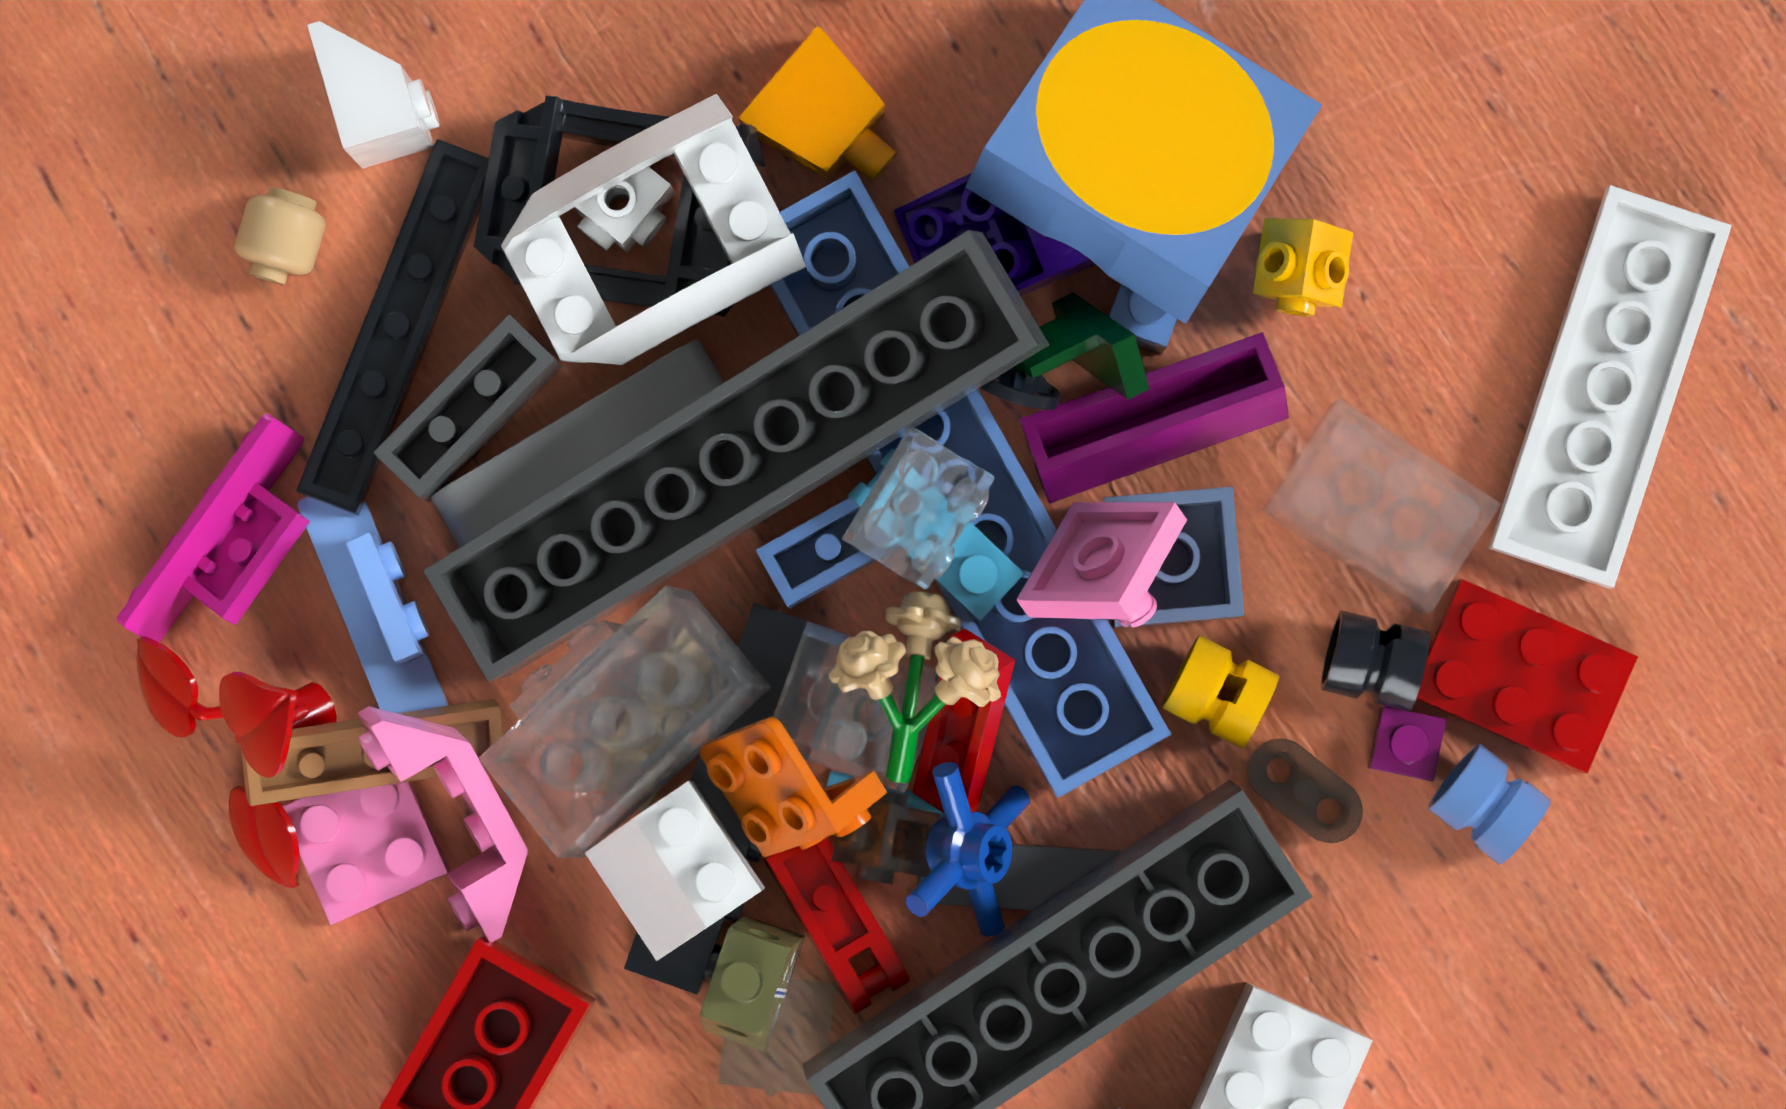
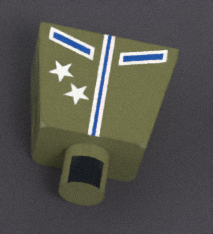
[700,916,805,1052]

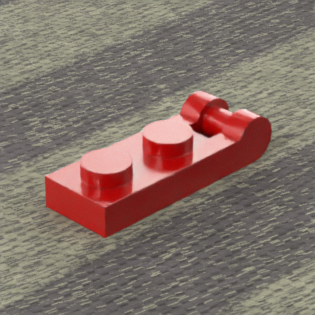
[764,837,910,1014]

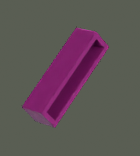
[1020,332,1289,504]

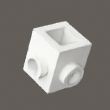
[574,167,675,253]

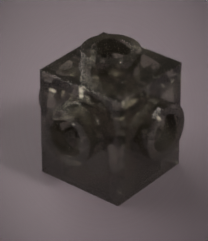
[832,791,940,885]

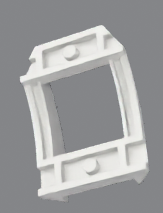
[501,94,806,366]

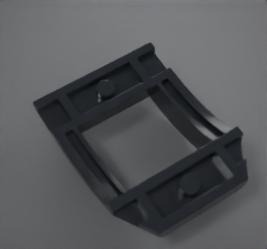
[474,95,765,317]

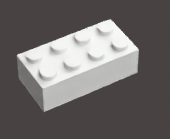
[1191,982,1373,1109]

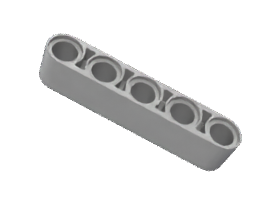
[431,340,724,548]

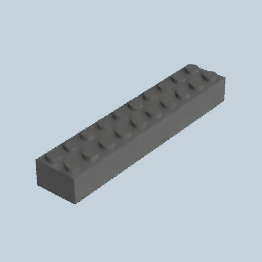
[423,230,1049,682]

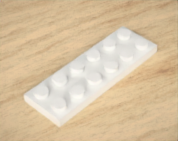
[1488,185,1732,589]

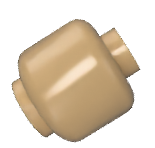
[234,187,326,285]

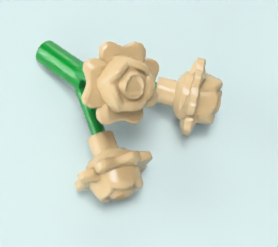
[829,592,1001,783]

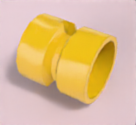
[1162,635,1280,749]

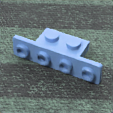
[298,497,449,713]

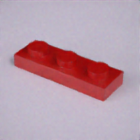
[912,629,1015,814]

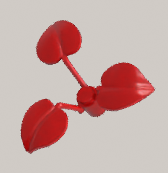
[137,636,337,888]

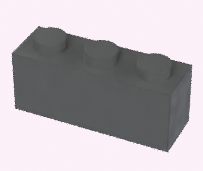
[373,314,562,503]

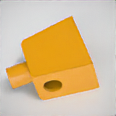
[738,26,897,182]

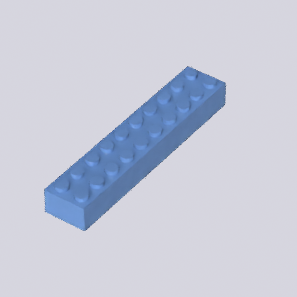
[769,170,1171,798]

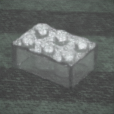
[1261,398,1501,615]

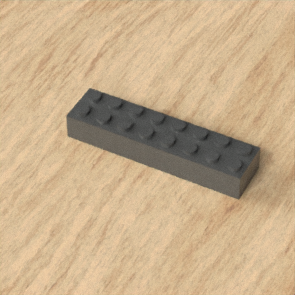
[803,780,1312,1109]

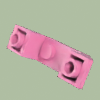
[358,706,528,943]

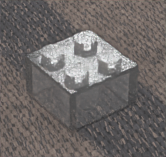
[773,622,939,794]

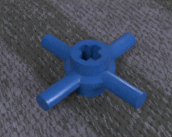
[906,762,1030,937]

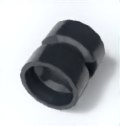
[1321,610,1430,711]

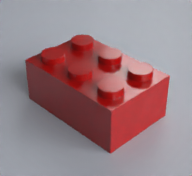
[379,936,596,1109]

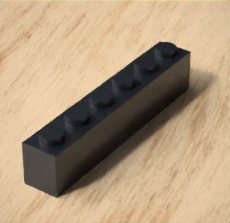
[624,603,835,995]

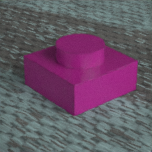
[1368,706,1446,782]

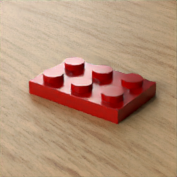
[1416,579,1638,774]

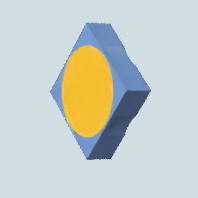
[965,0,1322,324]

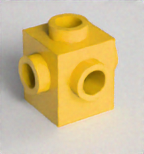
[1253,218,1353,317]

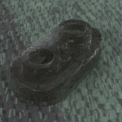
[1246,738,1363,843]

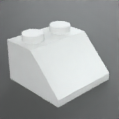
[307,21,440,169]
[585,780,765,961]

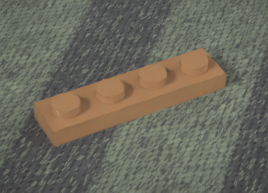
[241,699,505,806]

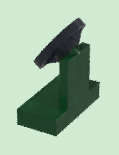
[980,292,1150,410]

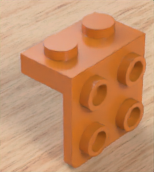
[700,717,887,858]

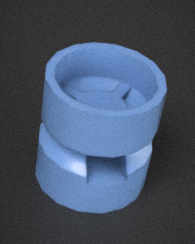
[1427,744,1551,865]

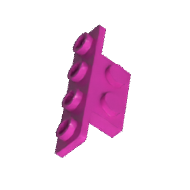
[117,413,310,642]

